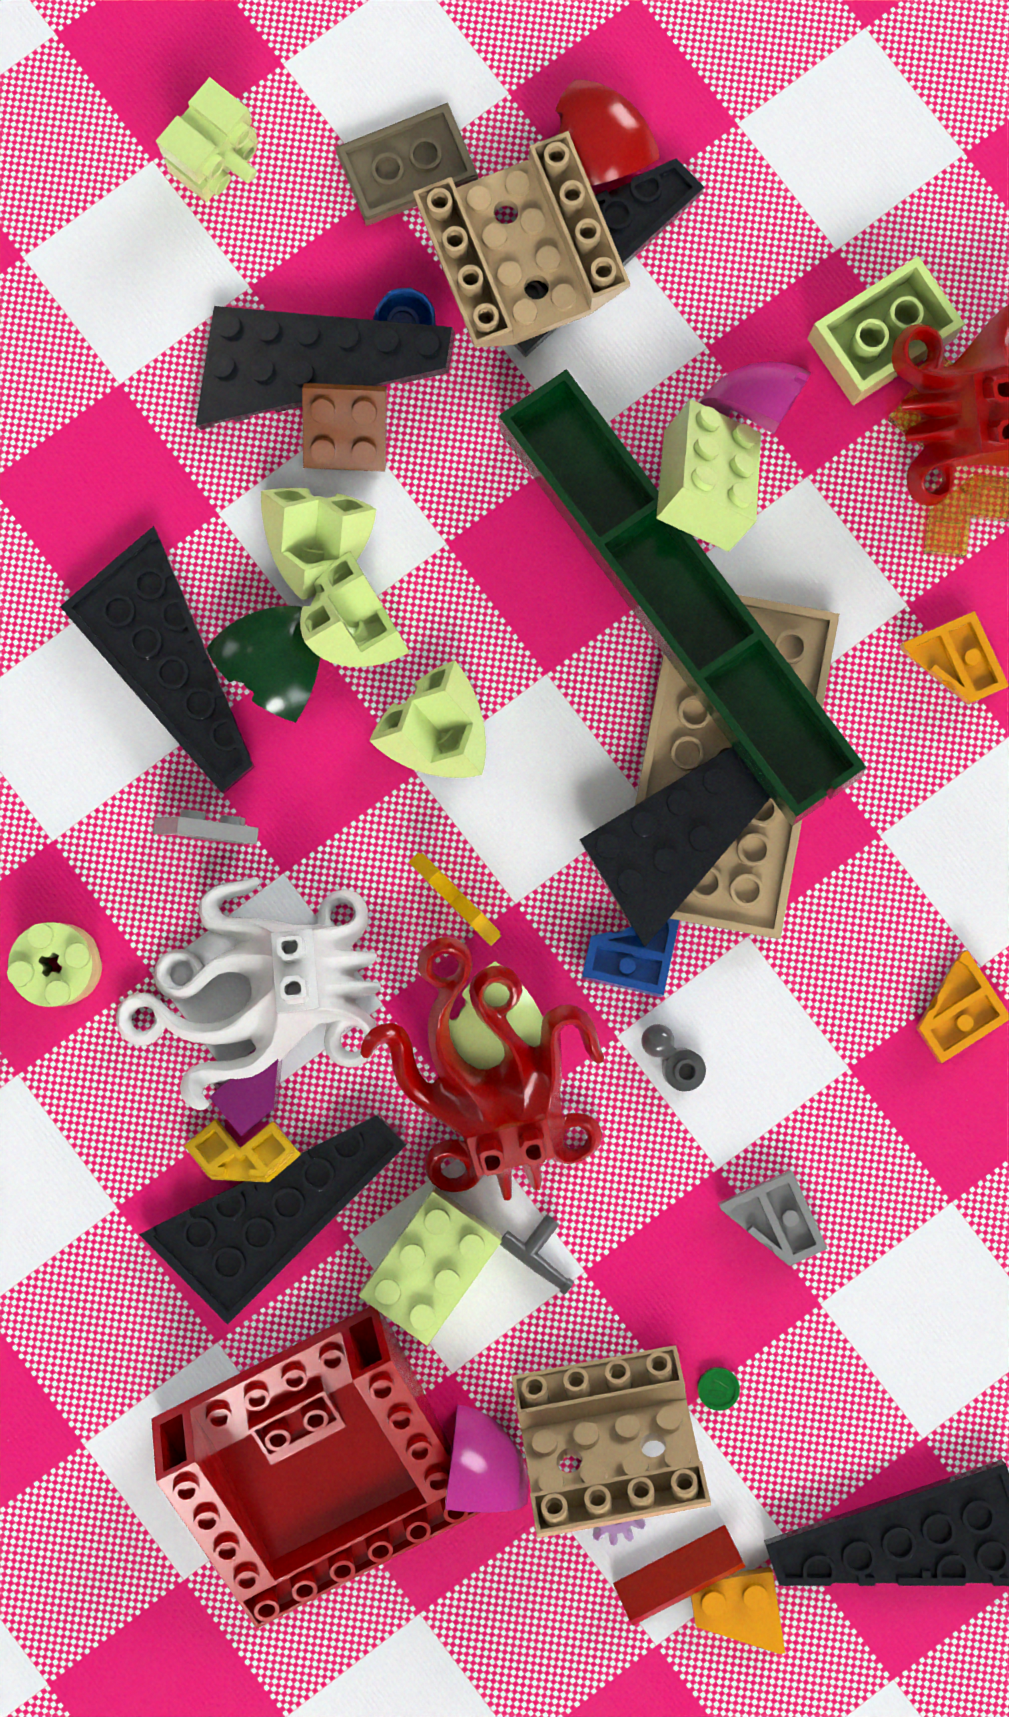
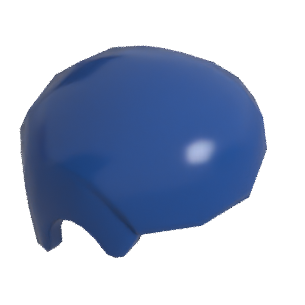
[373,287,436,326]

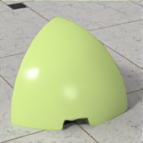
[261,488,376,600]
[300,551,410,667]
[370,661,486,778]
[449,962,543,1069]

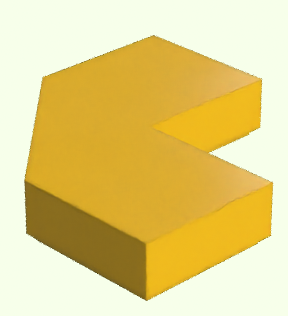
[409,852,501,946]
[184,1119,301,1182]

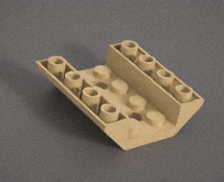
[413,131,630,348]
[512,1345,711,1538]

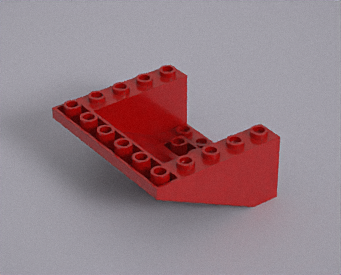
[151,1306,481,1629]

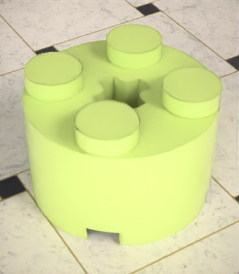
[7,922,102,1007]

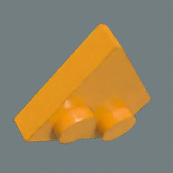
[899,611,1009,705]
[916,950,1009,1063]
[690,1567,786,1654]

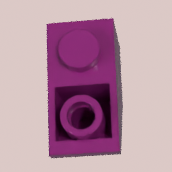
[209,1048,282,1136]

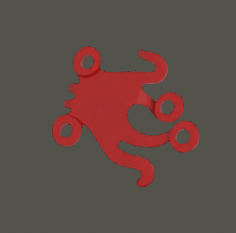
[891,304,1009,506]
[360,937,604,1201]

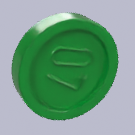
[697,1367,740,1411]

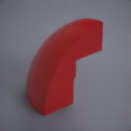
[555,80,660,186]

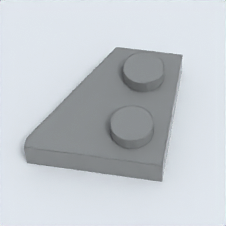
[153,810,259,844]
[718,1170,828,1266]

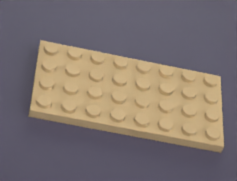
[616,595,840,939]

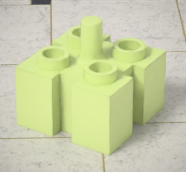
[156,77,258,203]

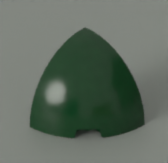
[206,606,320,723]

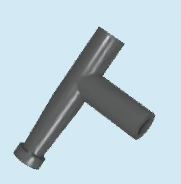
[500,1214,574,1295]

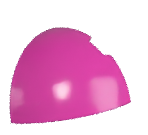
[699,361,811,434]
[445,1404,529,1513]

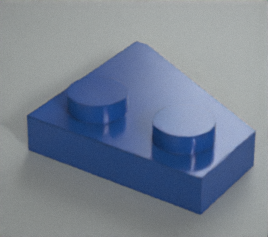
[581,918,680,998]

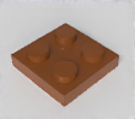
[302,383,387,472]

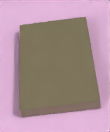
[335,102,478,226]

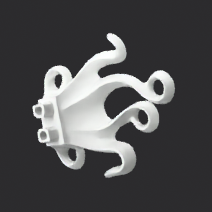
[116,877,381,1110]

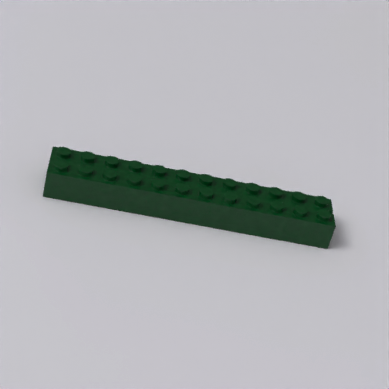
[498,369,867,826]

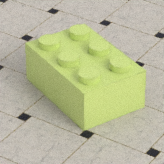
[807,256,965,405]
[656,399,761,552]
[359,1186,502,1346]

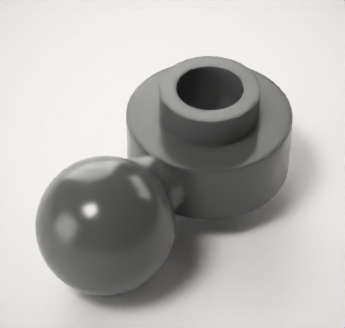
[641,1024,706,1092]

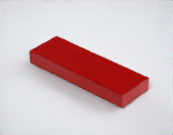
[613,1525,746,1626]

